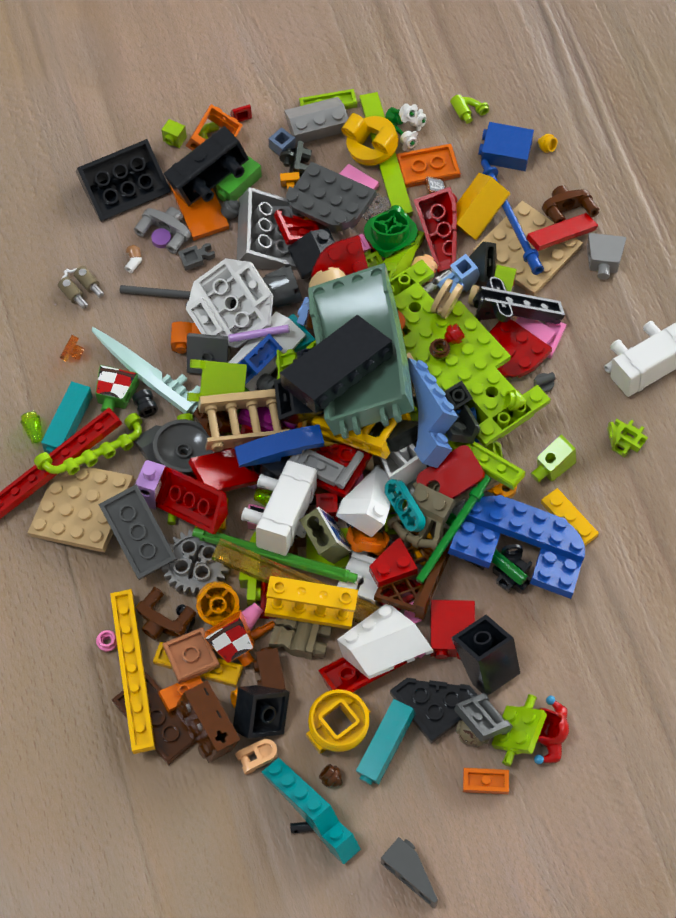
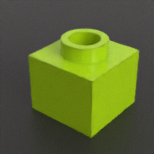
[161,119,187,148]

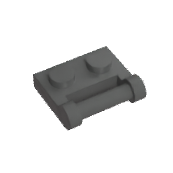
[454,693,513,742]

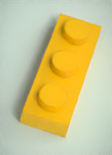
[541,488,599,546]

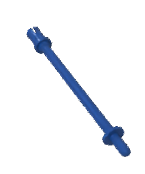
[481,159,544,275]

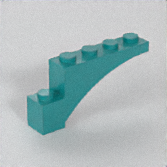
[262,757,361,864]

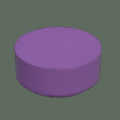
[151,228,171,248]

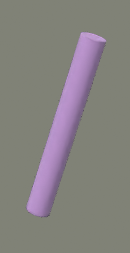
[228,325,290,342]

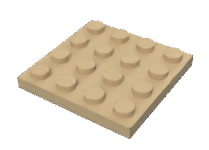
[473,201,583,296]
[27,465,135,553]

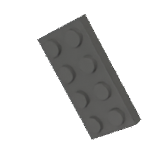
[98,484,177,580]

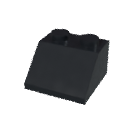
[288,228,335,279]
[233,685,290,739]

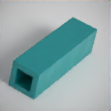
[41,381,93,454]
[356,699,416,785]

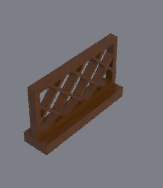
[374,534,452,620]

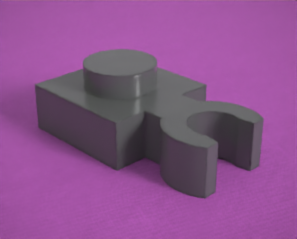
[178,243,215,271]

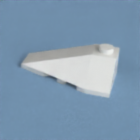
[336,466,390,537]

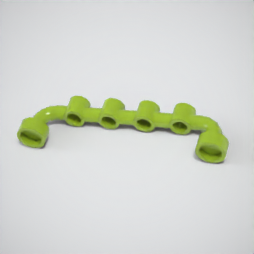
[34,413,142,475]

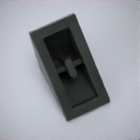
[469,242,496,282]

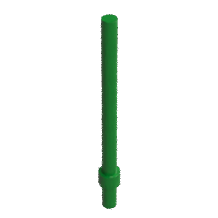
[416,475,491,584]

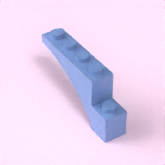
[408,358,458,468]

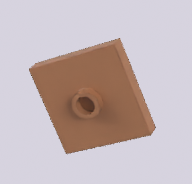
[162,627,220,684]

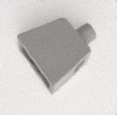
[587,233,626,280]

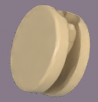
[430,278,463,319]

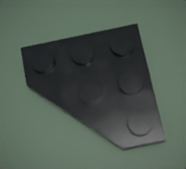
[390,678,477,744]

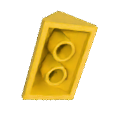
[456,173,510,241]

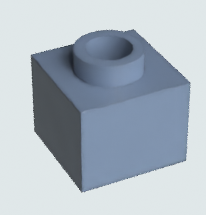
[268,127,296,156]

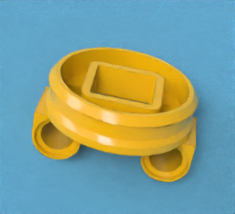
[341,113,399,166]
[306,689,371,754]

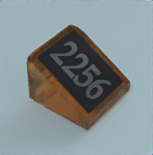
[425,176,446,195]

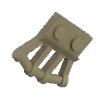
[387,483,456,550]

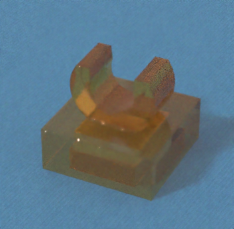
[60,335,85,362]

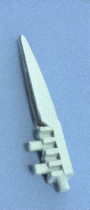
[91,327,200,414]

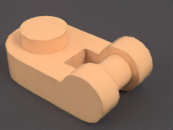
[235,739,278,775]

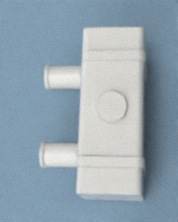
[610,321,676,397]
[241,461,317,556]

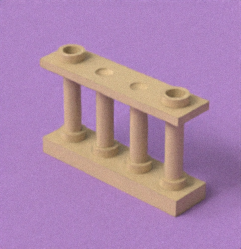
[198,389,290,452]

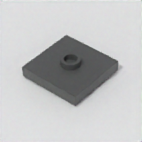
[187,333,228,374]

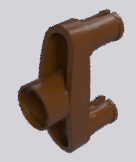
[542,185,600,224]
[135,587,197,640]

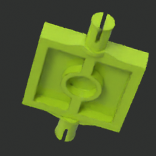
[491,694,547,767]

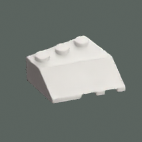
[337,604,433,679]

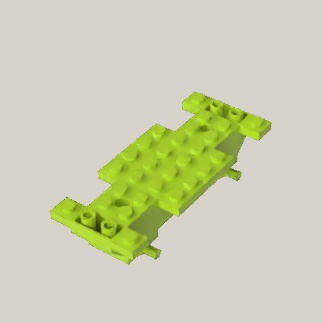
[390,260,551,447]

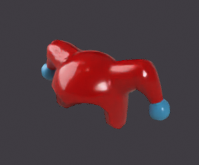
[534,695,569,765]

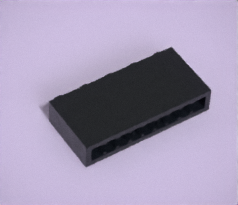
[280,315,393,413]

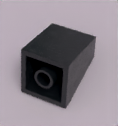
[451,615,520,696]

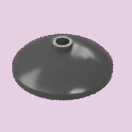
[153,419,215,474]

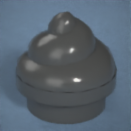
[221,200,240,220]

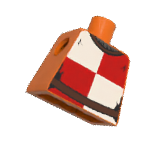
[204,610,255,667]

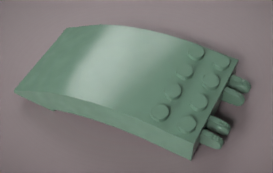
[308,263,414,439]

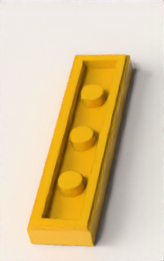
[153,642,243,688]

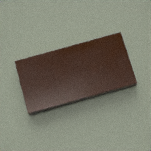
[112,672,197,765]

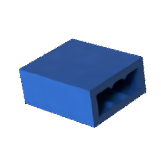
[478,122,534,171]

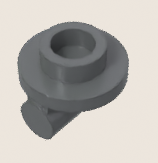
[534,372,556,392]

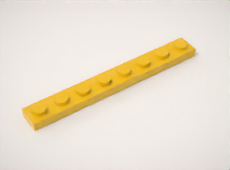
[110,589,156,754]

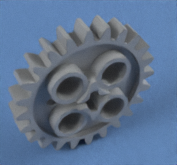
[162,530,231,597]

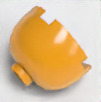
[196,581,239,626]

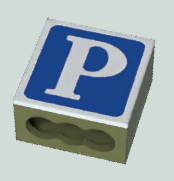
[300,507,353,564]

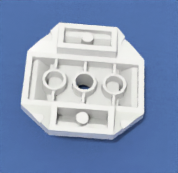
[186,258,273,348]

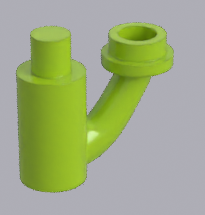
[450,95,489,124]

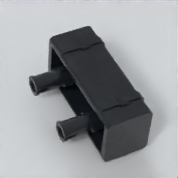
[163,126,249,207]

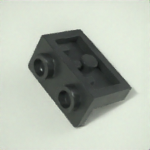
[446,404,480,444]

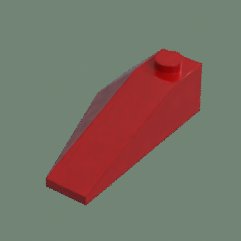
[414,187,457,273]

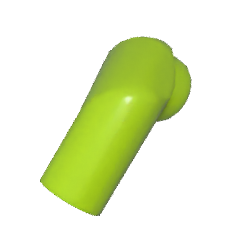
[198,122,219,140]

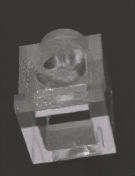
[363,193,391,221]

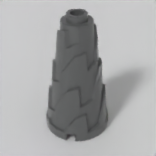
[230,264,303,309]

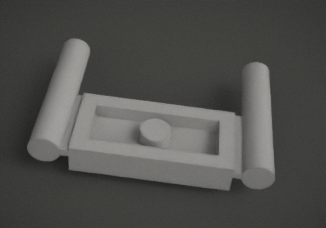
[288,449,364,489]

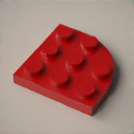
[311,235,368,278]
[489,319,552,378]

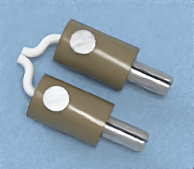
[58,266,104,309]

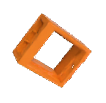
[186,104,243,151]

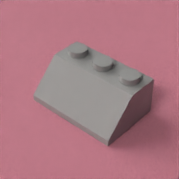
[284,97,348,145]

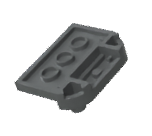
[286,162,377,233]

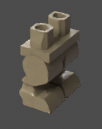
[269,618,332,660]

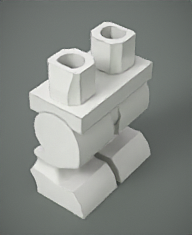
[337,551,380,610]

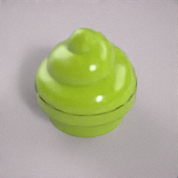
[503,390,526,411]

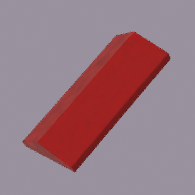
[156,467,228,534]
[318,657,407,692]

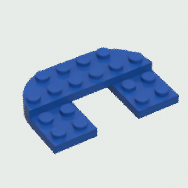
[448,495,585,599]

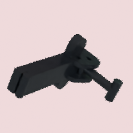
[473,277,565,324]

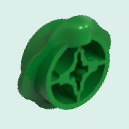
[364,205,418,258]

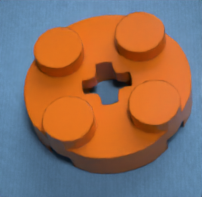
[346,526,390,555]

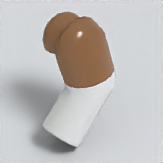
[124,245,142,273]

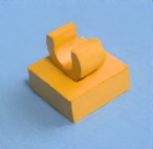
[280,172,300,190]

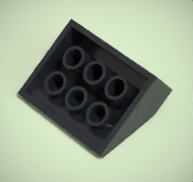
[76,139,171,221]

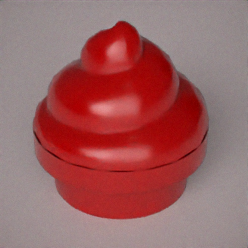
[444,323,465,344]

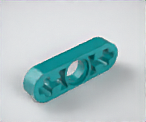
[385,479,426,532]

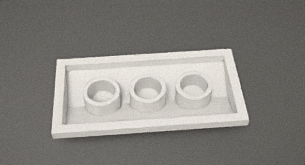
[228,311,306,391]

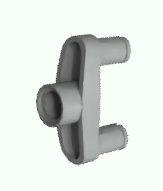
[134,207,191,254]

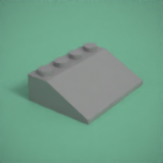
[237,187,301,270]

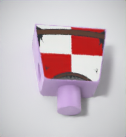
[135,460,166,510]

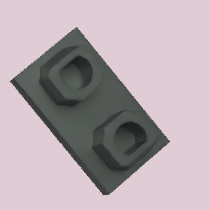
[279,140,312,176]

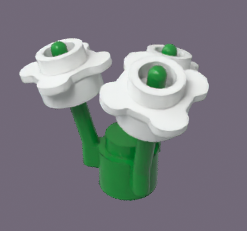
[385,103,426,151]

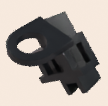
[493,544,532,594]

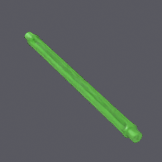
[192,527,358,584]

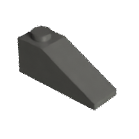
[381,837,438,908]

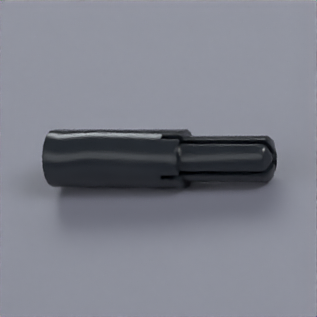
[290,822,314,833]

